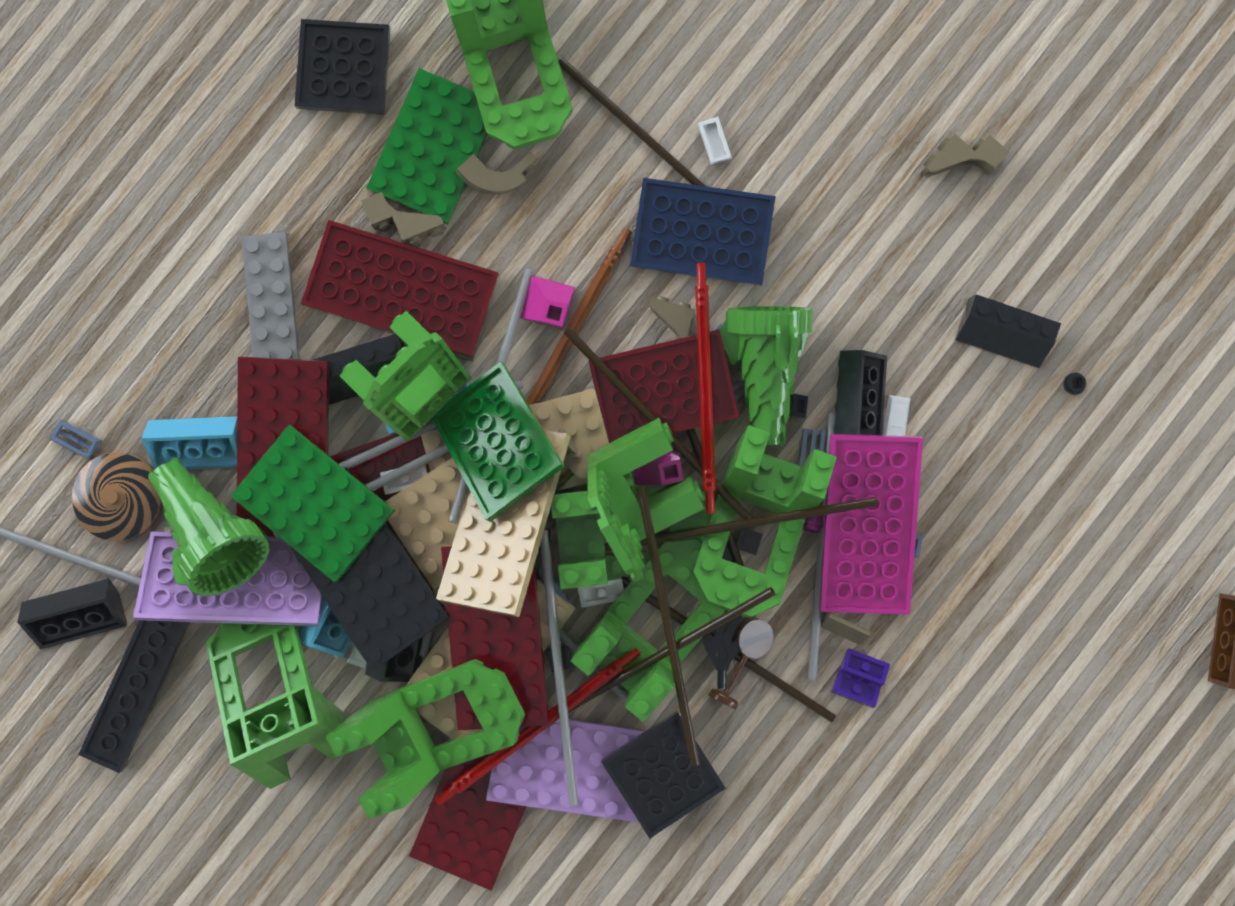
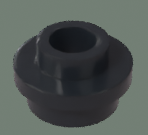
[1063,372,1086,395]

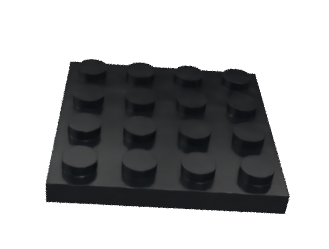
[294,19,391,115]
[601,711,726,839]

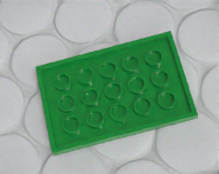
[366,68,487,225]
[432,361,565,522]
[230,425,396,583]

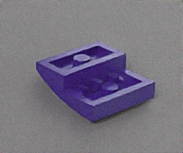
[831,648,890,708]

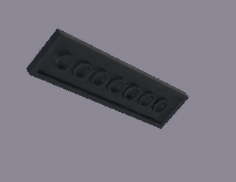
[78,620,190,773]

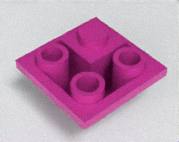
[521,276,575,330]
[634,446,684,485]

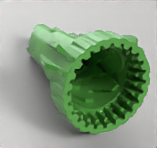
[719,306,813,445]
[148,457,270,596]

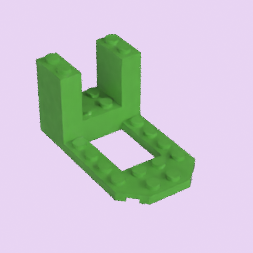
[446,0,573,150]
[340,311,472,442]
[587,418,705,582]
[692,425,837,618]
[551,483,711,589]
[571,538,725,722]
[206,623,345,789]
[325,659,525,819]

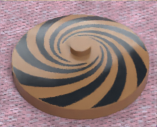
[72,452,163,541]

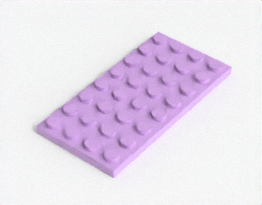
[133,532,323,626]
[486,719,646,822]

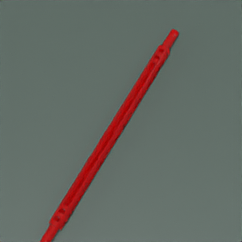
[695,263,716,514]
[435,647,641,806]

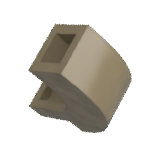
[455,152,537,194]

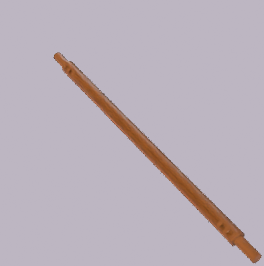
[526,228,632,405]

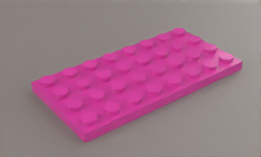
[820,434,923,614]

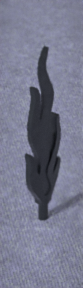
[702,544,742,689]

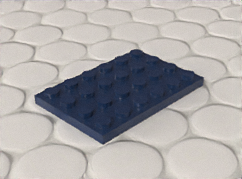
[630,178,776,286]

